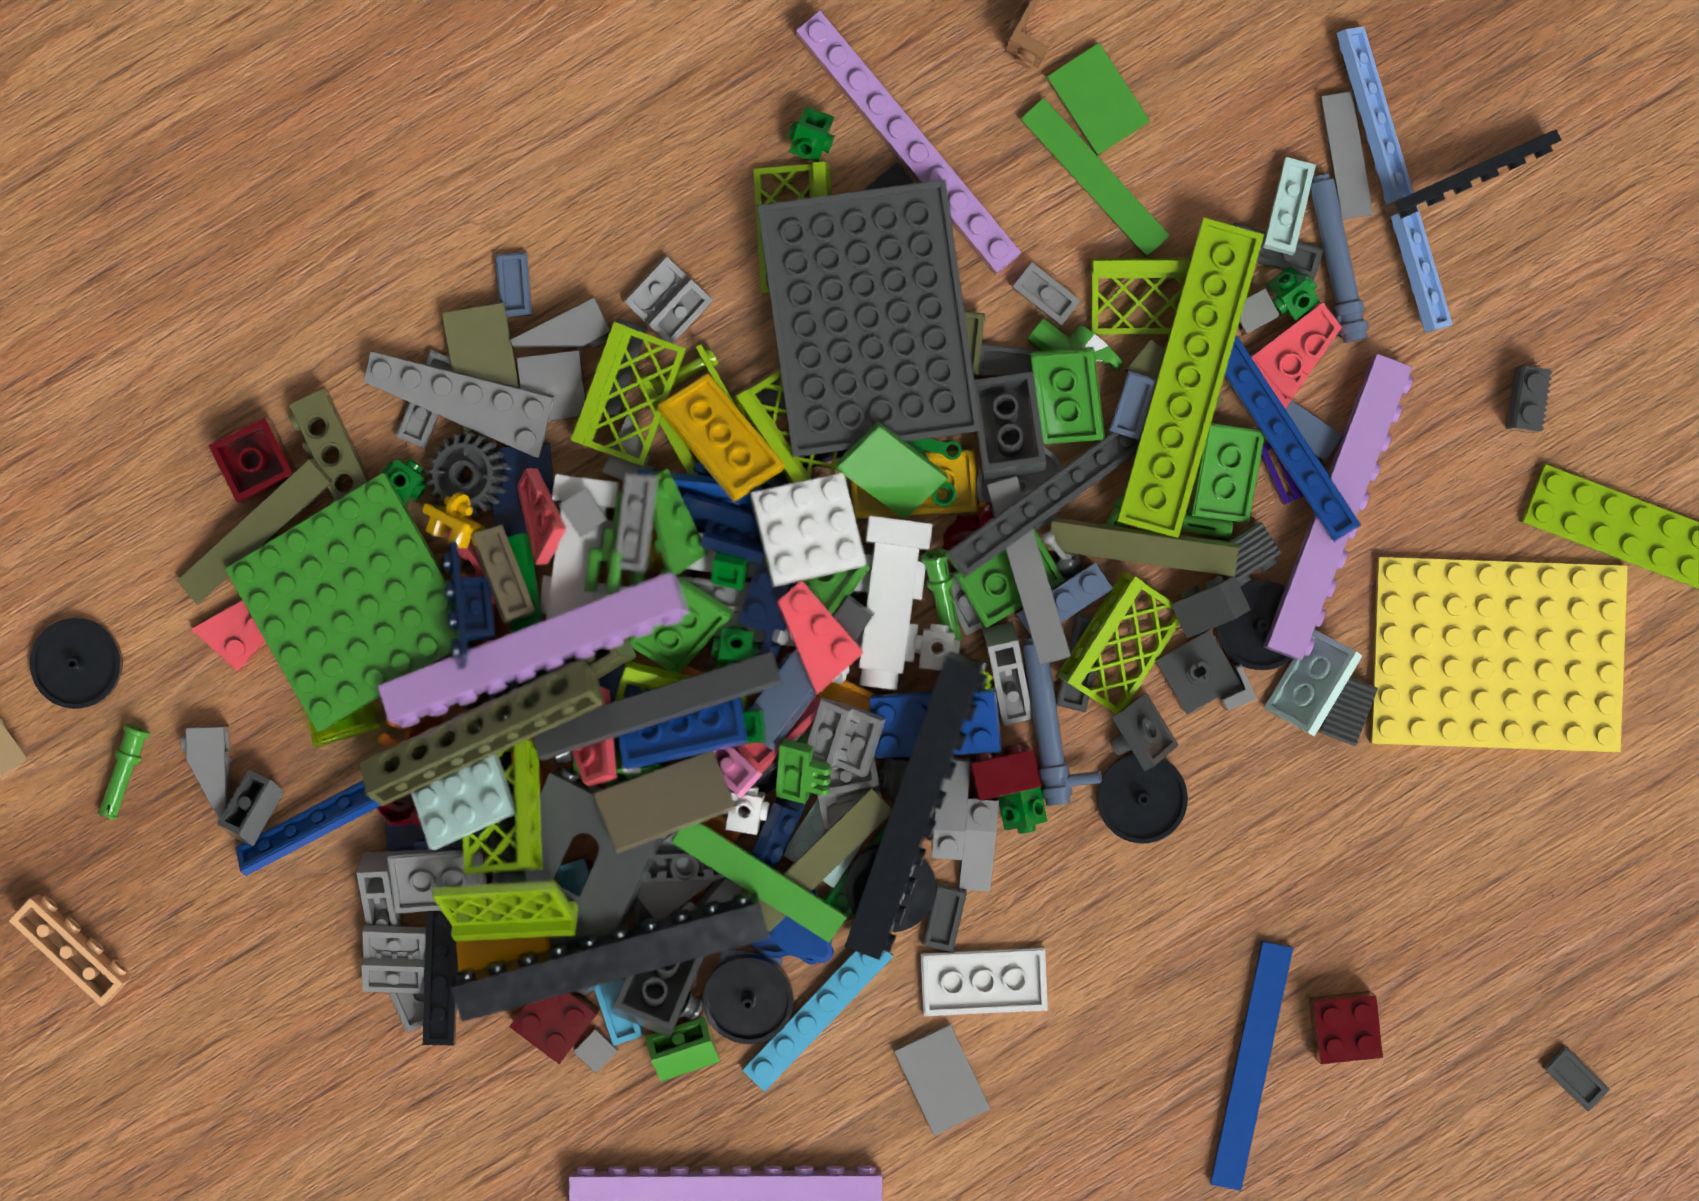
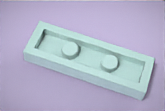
[1262,157,1316,256]

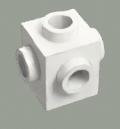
[914,624,960,670]
[725,786,769,835]

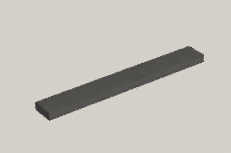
[945,432,1141,579]
[534,652,782,761]

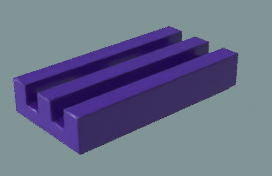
[1261,443,1303,505]

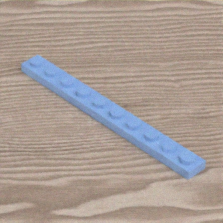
[1336,26,1453,333]

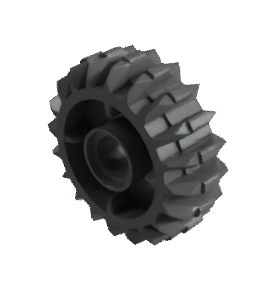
[425,432,510,517]

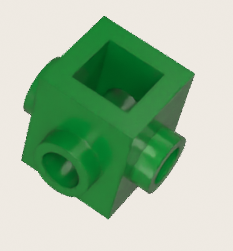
[787,106,835,162]
[1265,266,1320,320]
[381,458,428,508]
[712,626,758,669]
[998,787,1047,834]

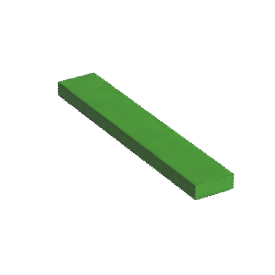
[1020,98,1170,257]
[671,822,847,943]

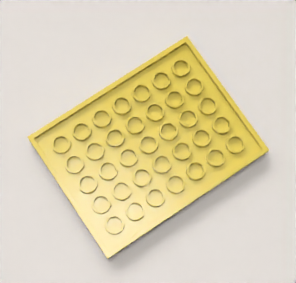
[1370,557,1628,752]

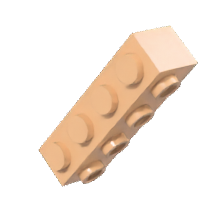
[9,894,130,1006]

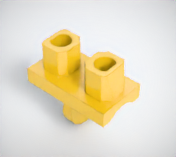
[422,492,485,549]

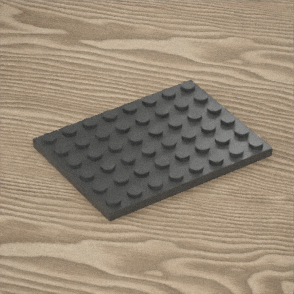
[758,179,981,457]

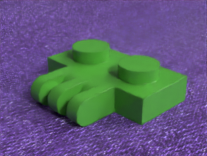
[776,739,832,804]

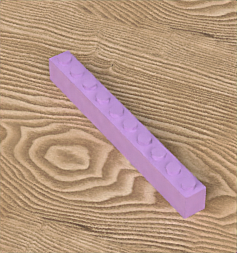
[796,11,1021,276]
[1263,354,1413,660]
[378,572,690,728]
[569,1165,882,1201]

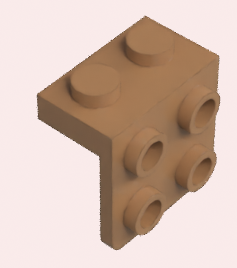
[1004,0,1048,69]

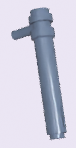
[1310,174,1369,343]
[1023,638,1102,806]

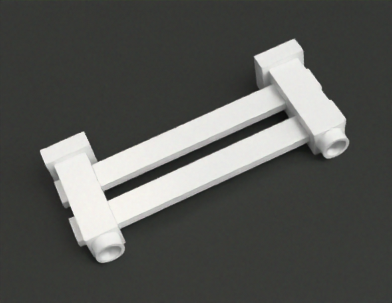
[540,474,932,690]

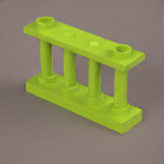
[636,344,736,475]

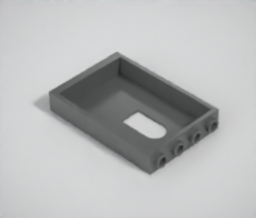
[497,767,664,995]

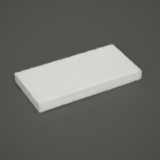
[921,947,1048,1016]

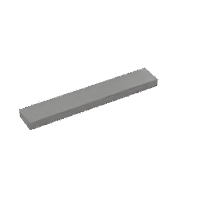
[987,476,1071,666]

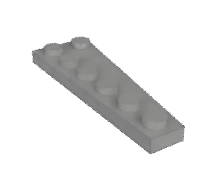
[364,351,555,458]

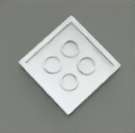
[750,473,866,587]

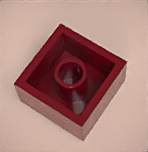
[208,418,297,503]
[970,742,1041,801]
[509,991,600,1064]
[1309,991,1383,1064]

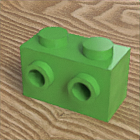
[645,1016,720,1082]

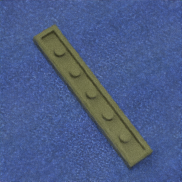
[177,458,333,604]
[1048,517,1240,577]
[759,787,893,942]

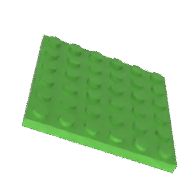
[225,473,473,732]

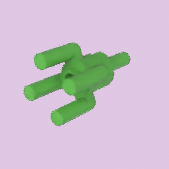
[584,492,644,594]

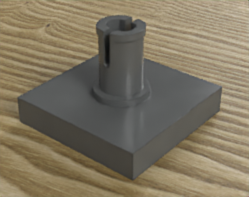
[1156,630,1241,715]
[1111,692,1179,771]

